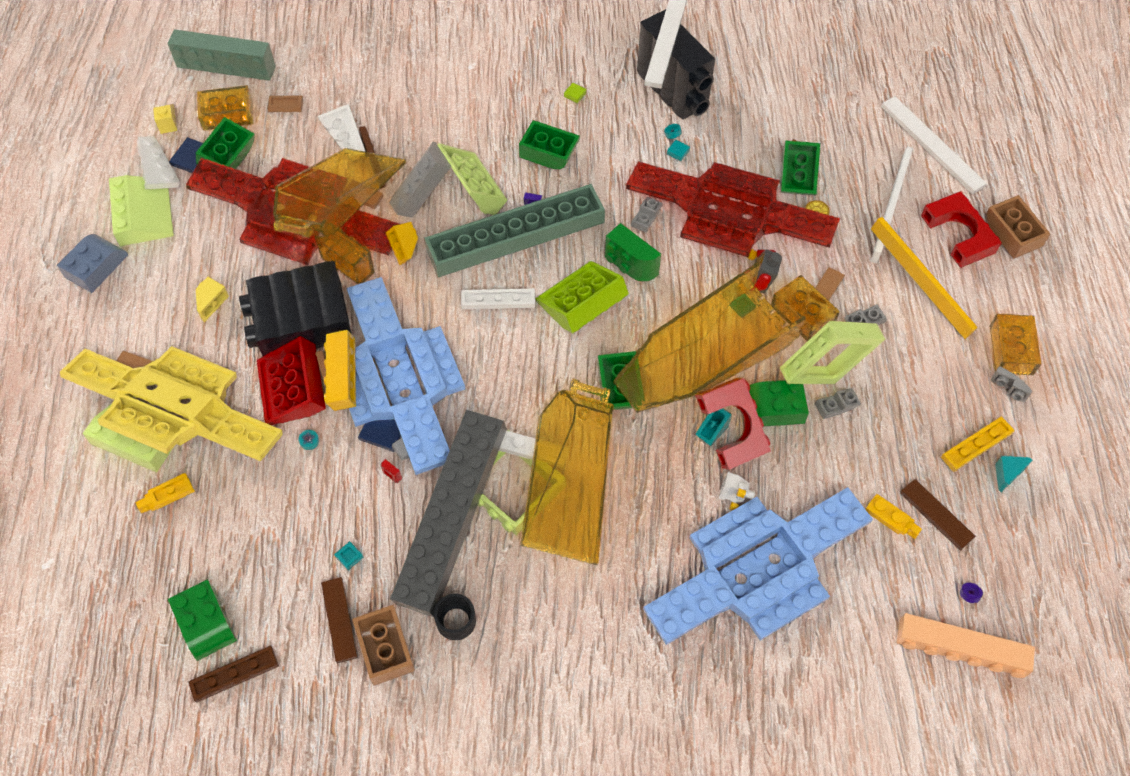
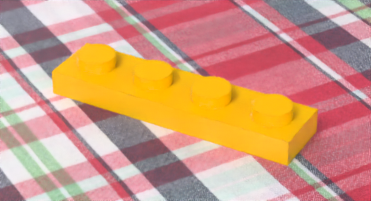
[941,416,1015,472]

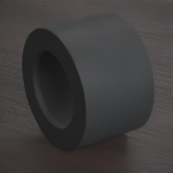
[434,593,476,640]

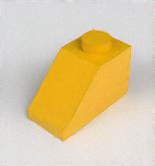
[386,222,418,265]

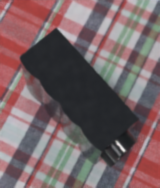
[637,9,715,120]
[239,261,352,356]

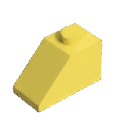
[153,104,177,134]
[196,277,229,322]

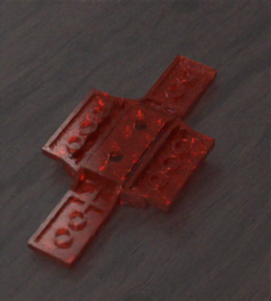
[186,158,399,265]
[626,161,840,257]

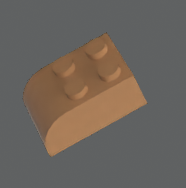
[987,195,1050,259]
[352,604,415,686]

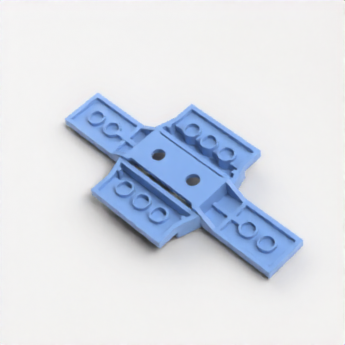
[346,277,465,475]
[643,487,873,645]

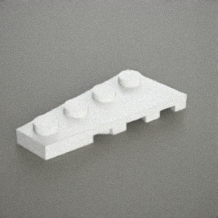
[317,104,368,163]
[137,136,180,189]

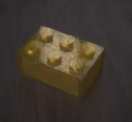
[197,85,254,131]
[315,223,375,284]
[771,275,840,341]
[990,314,1042,376]

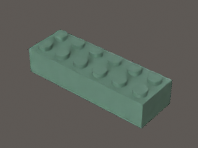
[167,29,276,81]

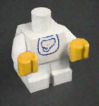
[719,472,755,510]

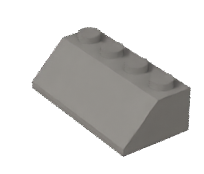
[389,142,451,217]

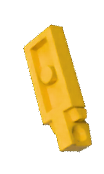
[135,473,195,514]
[865,494,922,539]

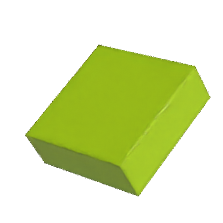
[564,83,587,103]

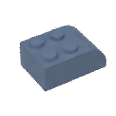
[57,234,128,293]

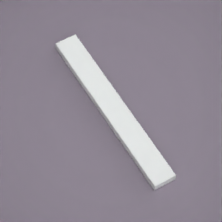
[644,0,687,89]
[881,96,987,195]
[871,146,913,264]

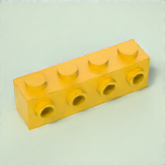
[324,330,356,411]

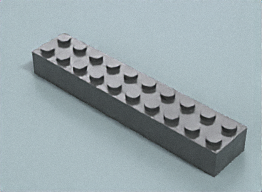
[390,410,507,617]

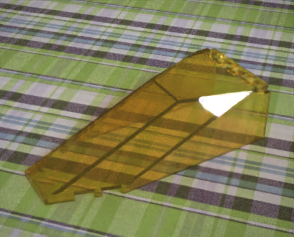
[614,262,806,413]

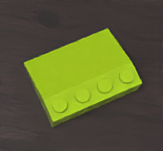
[535,261,629,334]

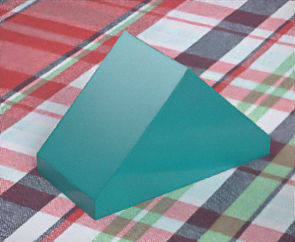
[695,408,732,446]
[995,456,1033,492]

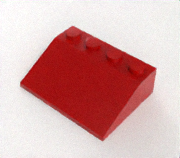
[256,336,326,425]

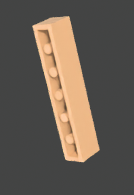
[897,613,1035,678]

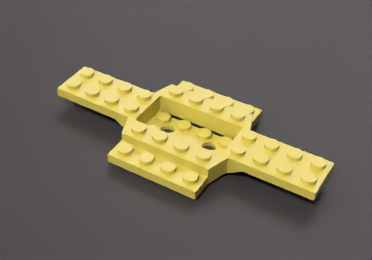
[60,346,283,461]

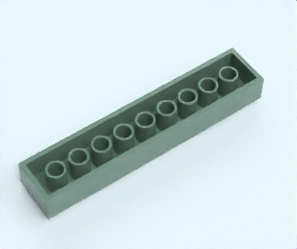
[424,184,605,278]

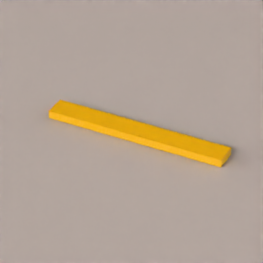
[871,217,978,339]

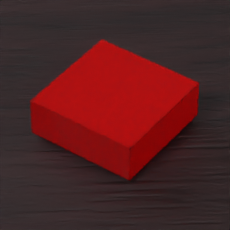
[381,459,402,484]

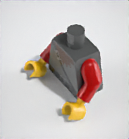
[734,246,782,296]

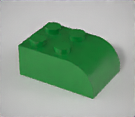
[196,117,255,181]
[519,120,580,170]
[780,140,821,196]
[605,223,661,282]
[597,351,644,411]
[749,380,809,427]
[168,579,237,661]

